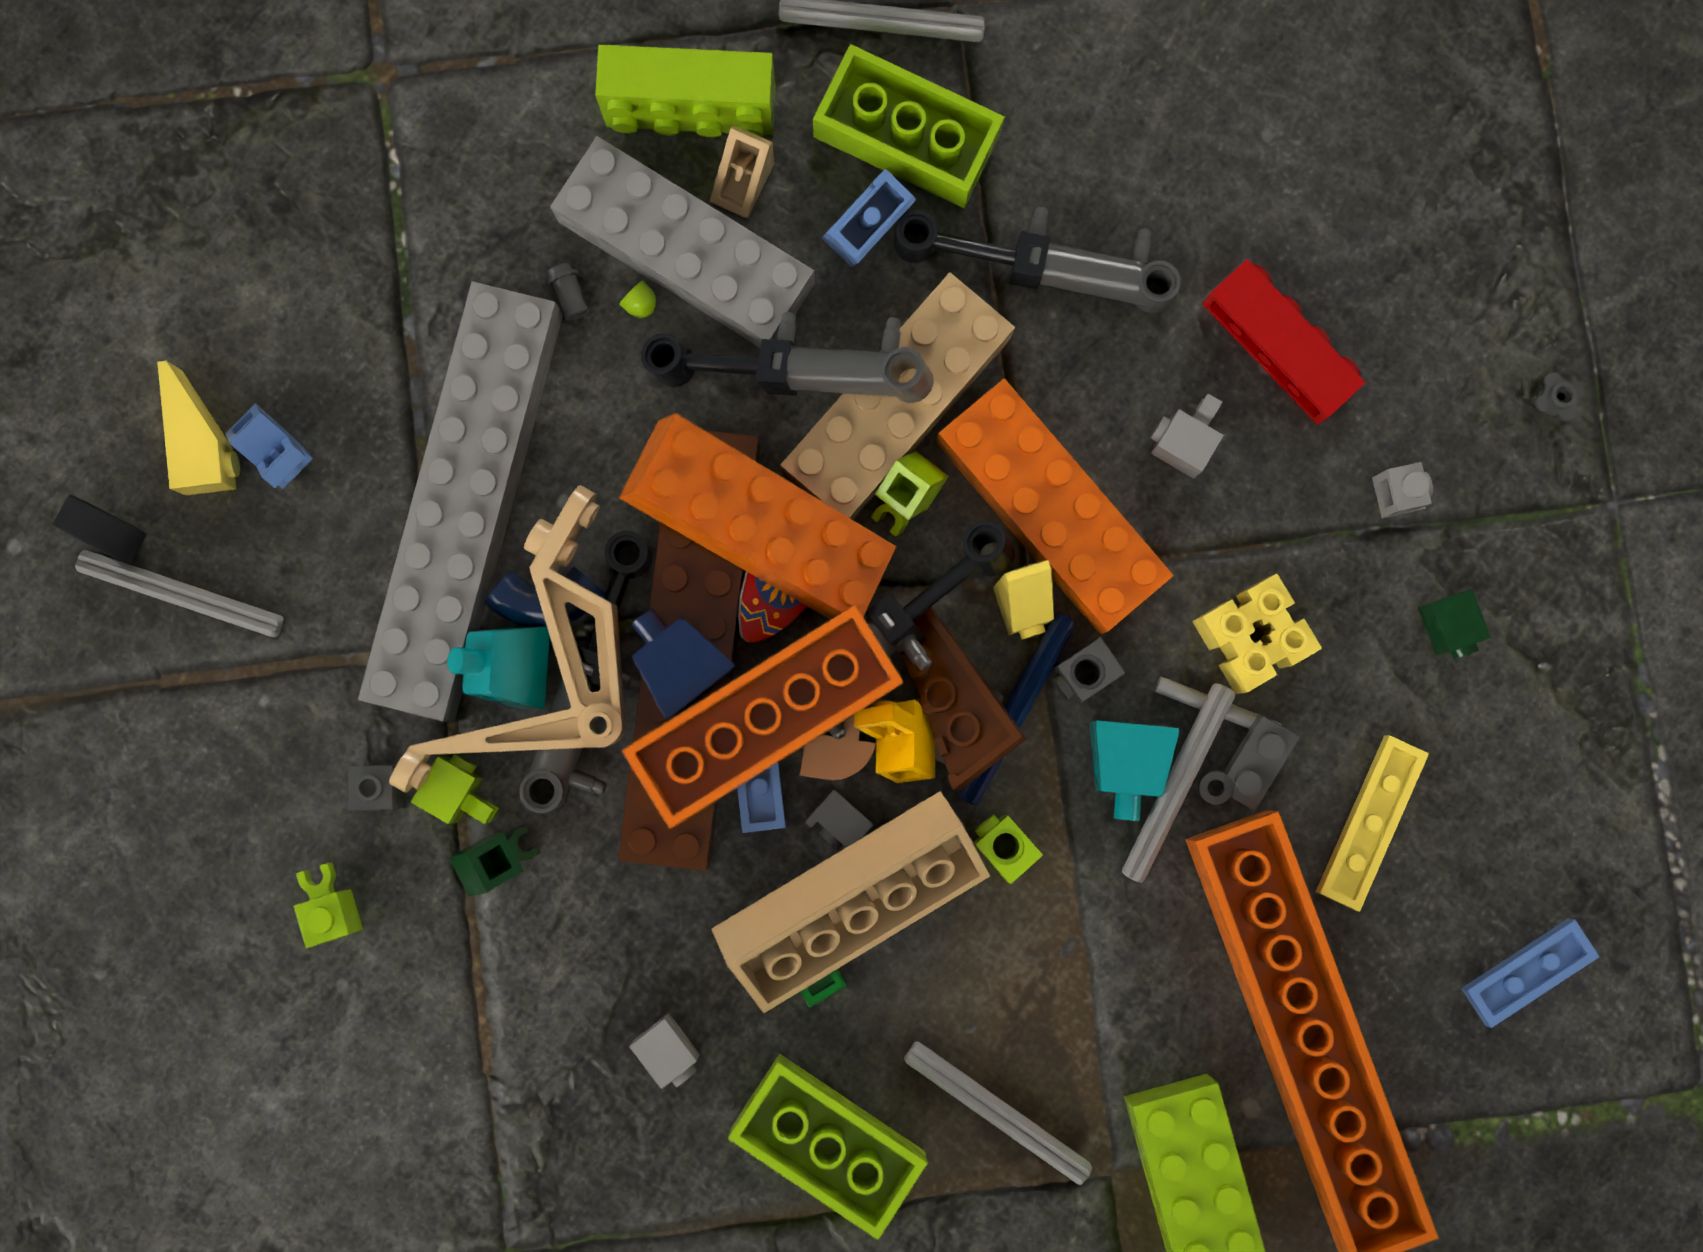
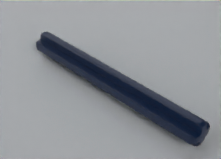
[957,612,1076,806]

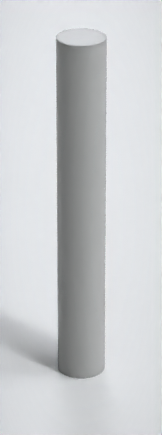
[1154,676,1281,729]

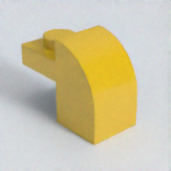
[854,700,935,783]

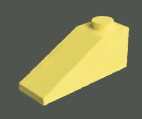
[157,361,240,495]
[993,560,1054,640]

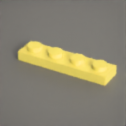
[1315,735,1429,912]

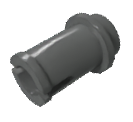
[547,263,591,321]

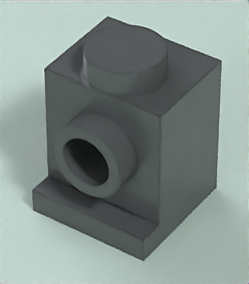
[805,789,873,851]

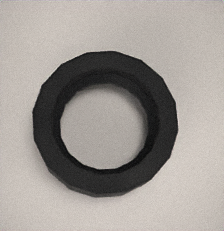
[53,495,147,563]

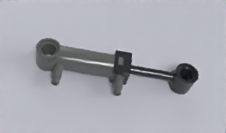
[894,207,1181,313]
[641,312,934,403]
[827,521,1015,740]
[519,531,653,813]

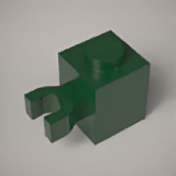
[449,824,540,896]

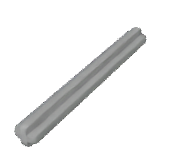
[779,0,985,42]
[75,550,284,637]
[1122,683,1235,883]
[904,1042,1093,1185]

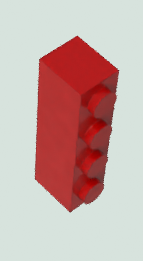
[1202,259,1366,425]

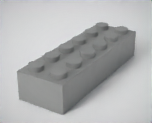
[550,136,815,348]

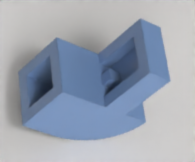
[225,403,313,489]

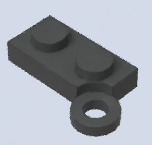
[1198,713,1300,811]

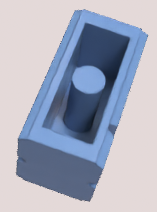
[822,169,916,267]

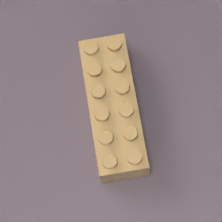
[780,272,1015,520]
[711,791,990,1013]

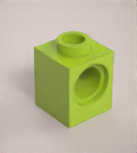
[972,814,1043,885]

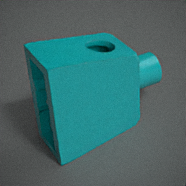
[447,627,550,709]
[1090,720,1179,821]

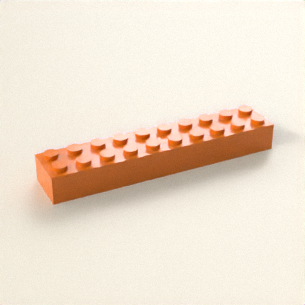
[1185,810,1438,1252]

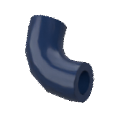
[484,566,606,627]

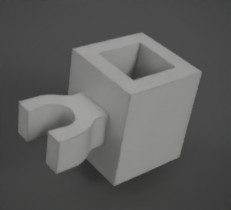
[1150,394,1224,479]

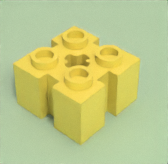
[1192,573,1322,694]

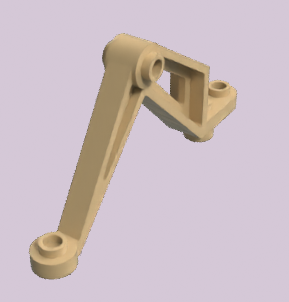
[389,485,626,793]

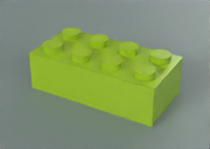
[813,44,1005,208]
[595,45,776,137]
[728,1053,928,1240]
[1124,1074,1265,1252]

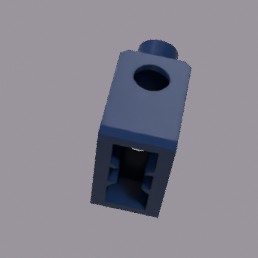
[632,609,737,720]

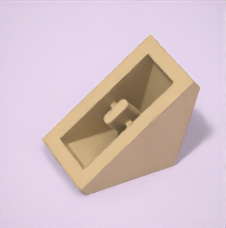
[709,125,775,219]

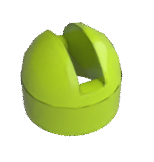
[619,280,656,318]

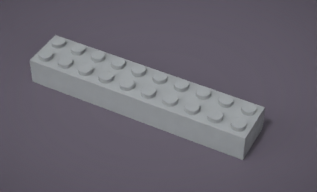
[358,281,563,722]

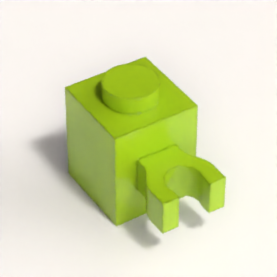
[871,451,949,536]
[411,753,500,824]
[294,862,363,948]

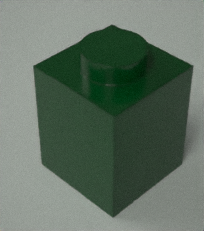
[1418,589,1491,659]

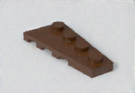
[903,607,1027,792]

